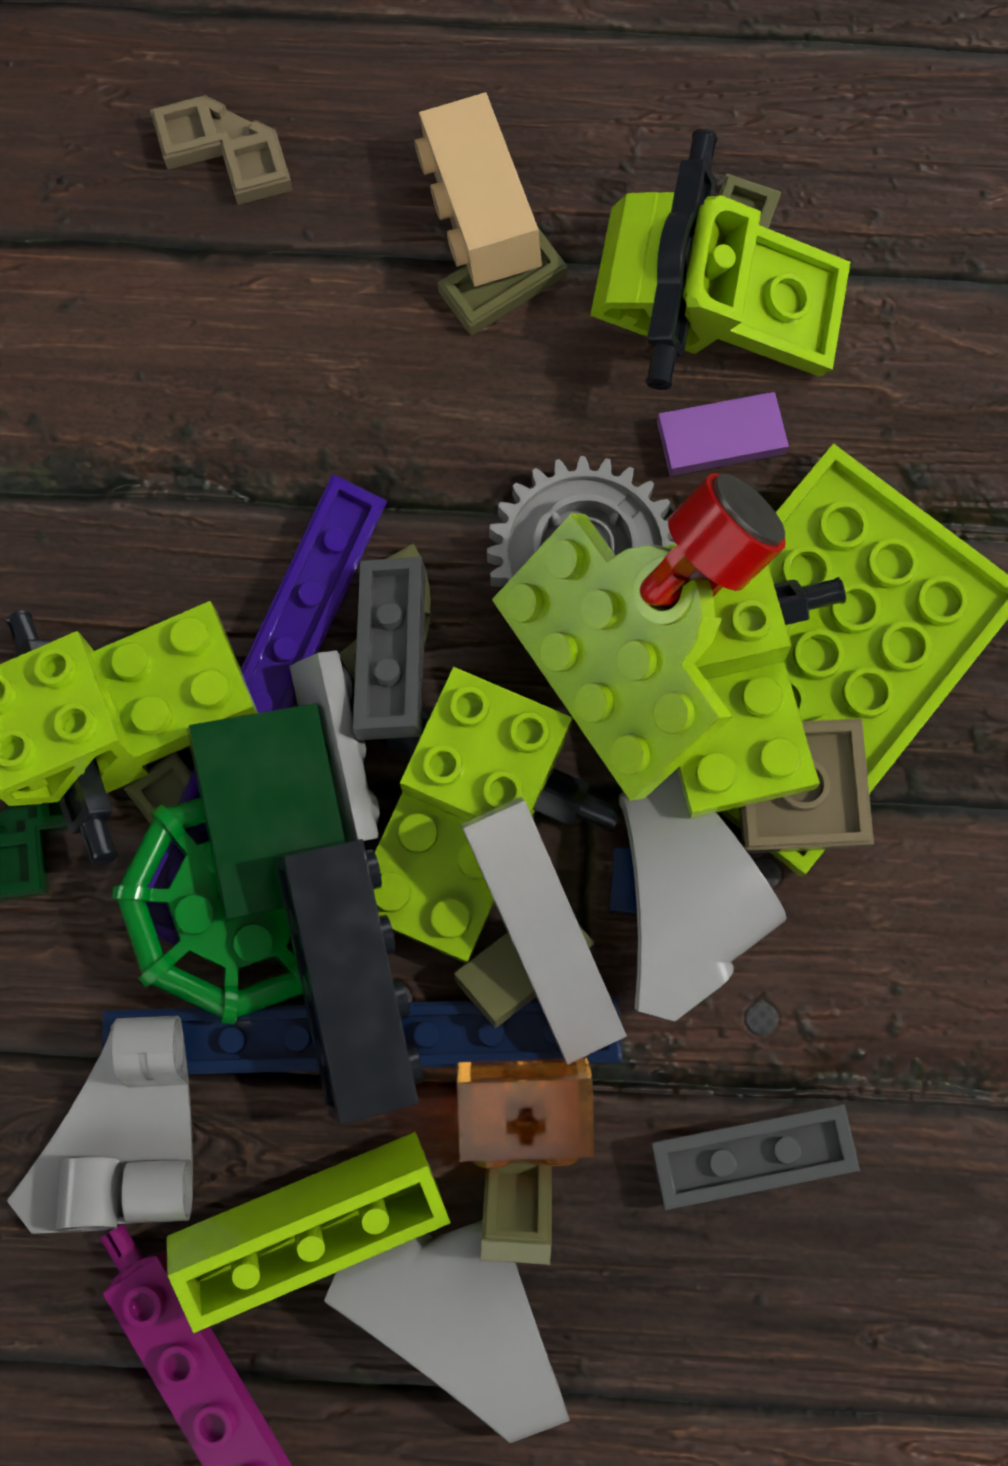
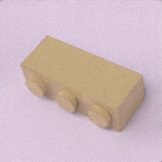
[414,92,542,287]

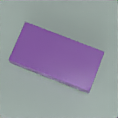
[657,392,789,476]

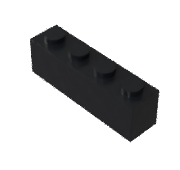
[274,839,423,1125]

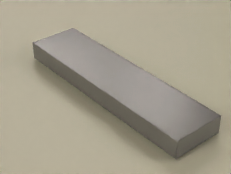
[460,797,627,1064]

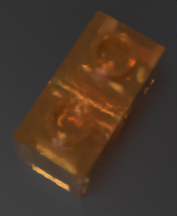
[457,1058,594,1168]

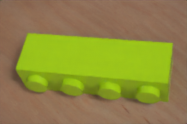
[167,1132,451,1333]

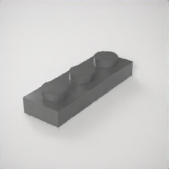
[353,557,426,740]
[649,1104,860,1210]

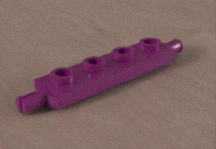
[99,1224,292,1466]

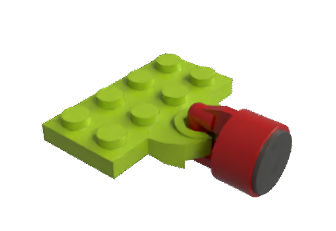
[492,473,786,801]

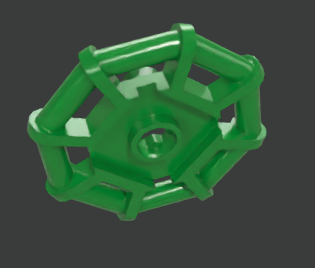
[111,797,303,1024]

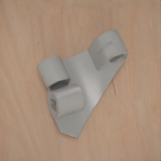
[618,770,787,1021]

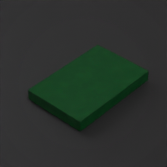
[187,703,345,920]

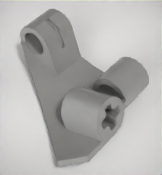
[7,1016,193,1234]
[324,1219,570,1443]

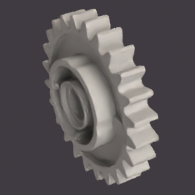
[487,456,676,587]

